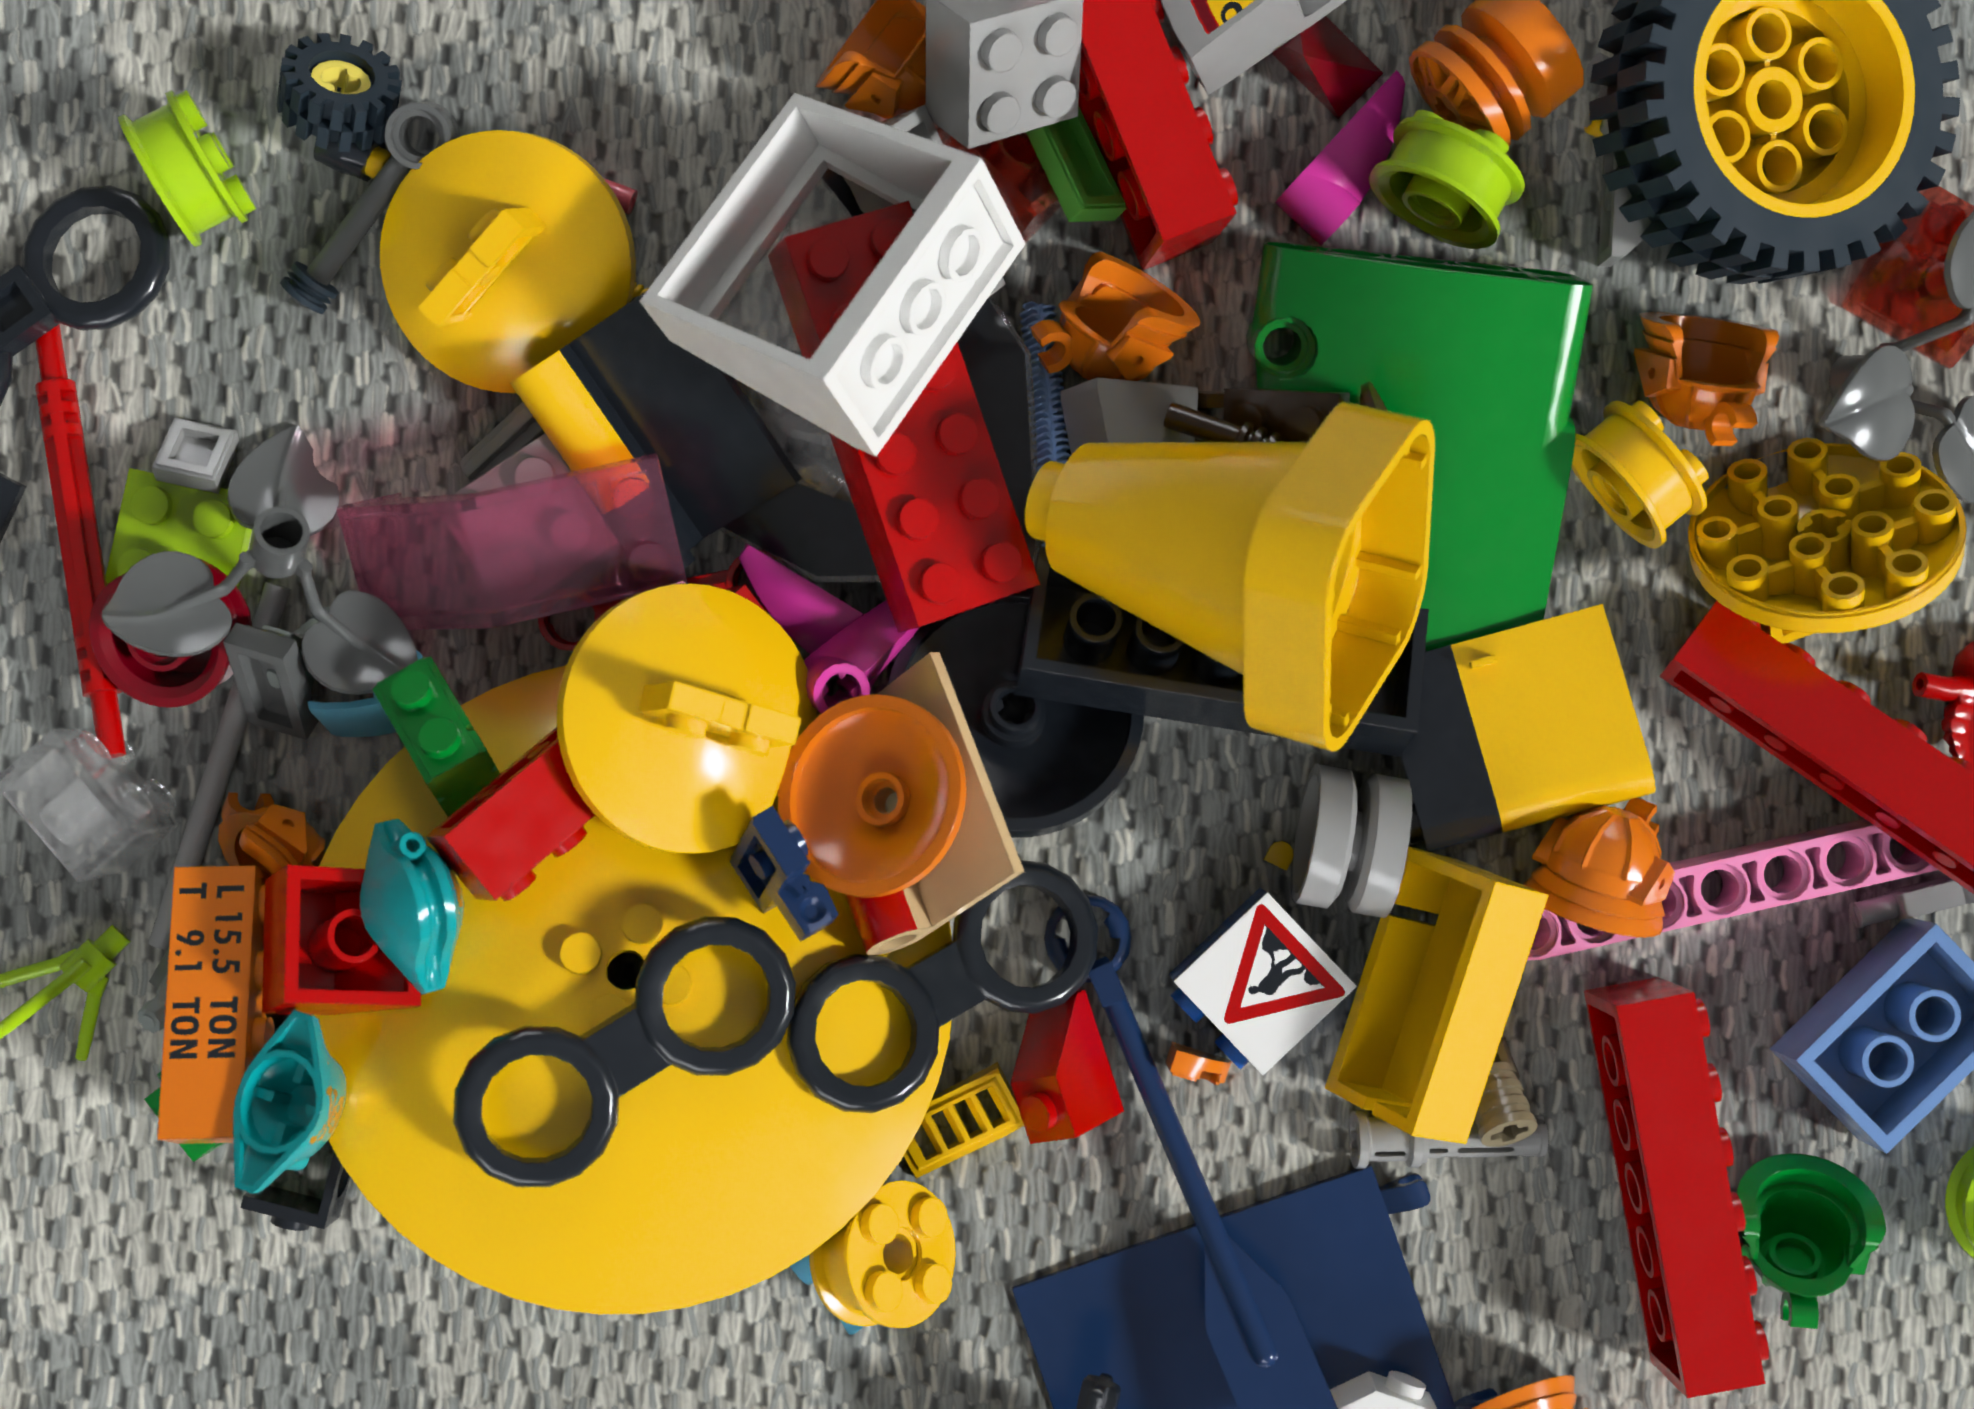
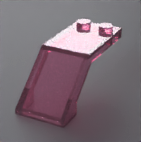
[336,453,688,630]

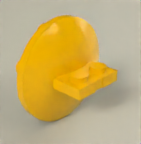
[380,130,636,393]
[1688,438,1966,643]
[556,584,817,854]

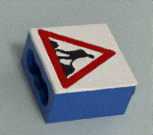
[1169,888,1357,1075]

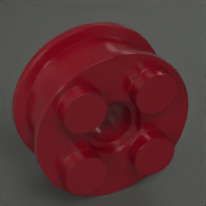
[89,558,252,708]

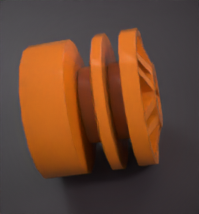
[1409,0,1584,146]

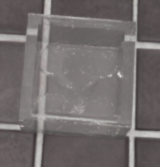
[0,728,182,882]

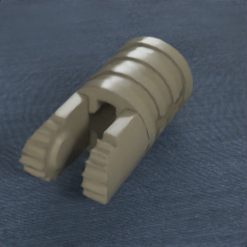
[1474,1033,1538,1147]

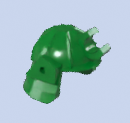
[1737,1153,1886,1329]

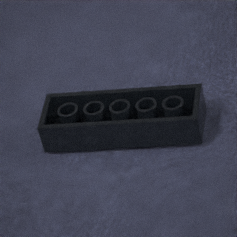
[1015,546,1429,757]

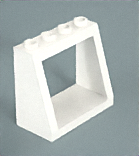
[639,93,1026,457]

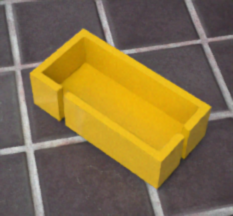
[1325,847,1549,1144]

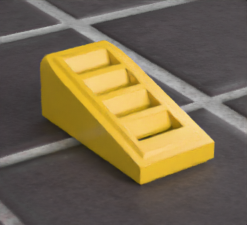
[904,1062,1024,1179]

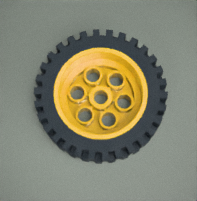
[1589,0,1960,284]

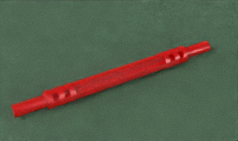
[35,324,127,759]

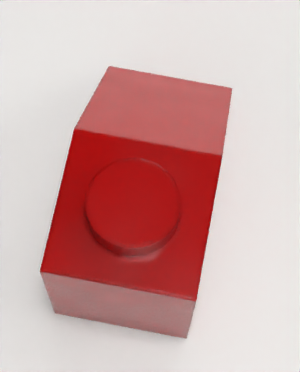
[1010,989,1124,1144]

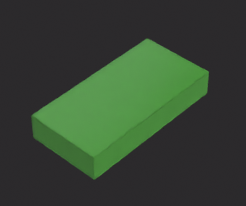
[1026,106,1127,222]

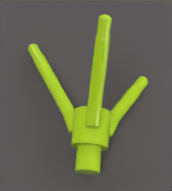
[0,924,131,1061]

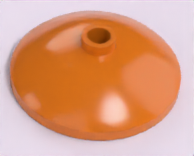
[778,694,966,897]

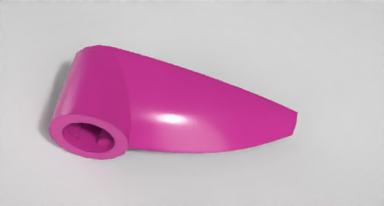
[1274,70,1405,246]
[739,543,882,690]
[804,600,920,714]

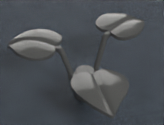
[1818,210,1974,504]
[102,425,418,695]

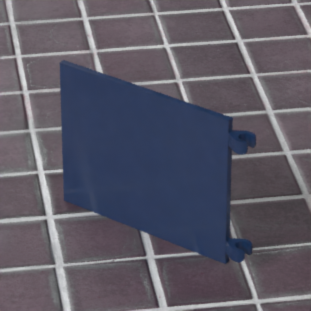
[1012,1164,1498,1409]

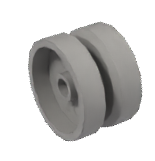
[1290,763,1412,918]

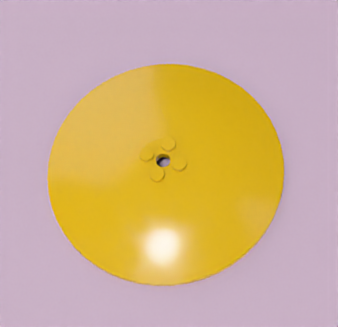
[312,665,952,1314]

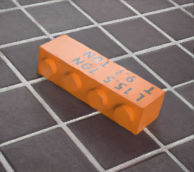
[157,866,275,1144]

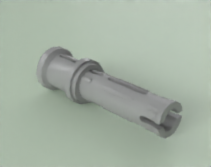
[1349,1110,1548,1169]

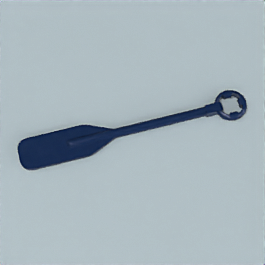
[1044,894,1338,1409]

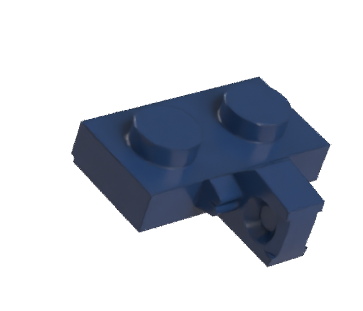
[730,806,838,941]

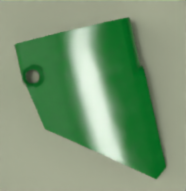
[1246,242,1593,651]

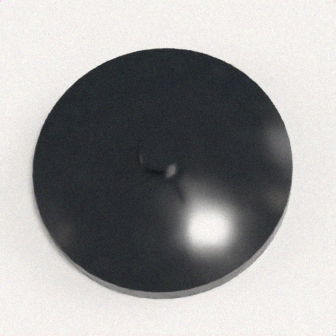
[888,588,1144,838]

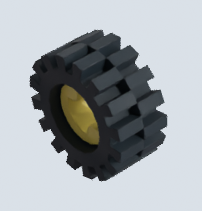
[276,33,402,152]

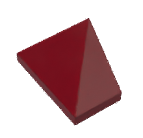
[1272,16,1383,119]

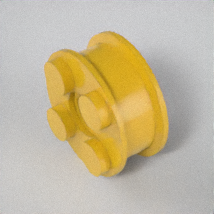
[1571,400,1709,549]
[809,1181,956,1328]

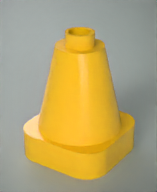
[1025,402,1435,752]

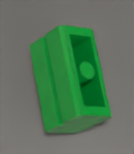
[372,656,500,817]

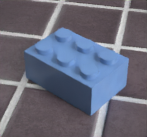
[1770,918,1974,1154]

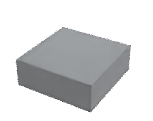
[152,417,239,494]

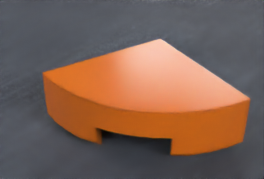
[1165,1042,1232,1085]

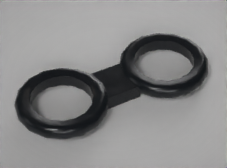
[0,185,170,406]
[786,860,1098,1114]
[453,916,796,1187]

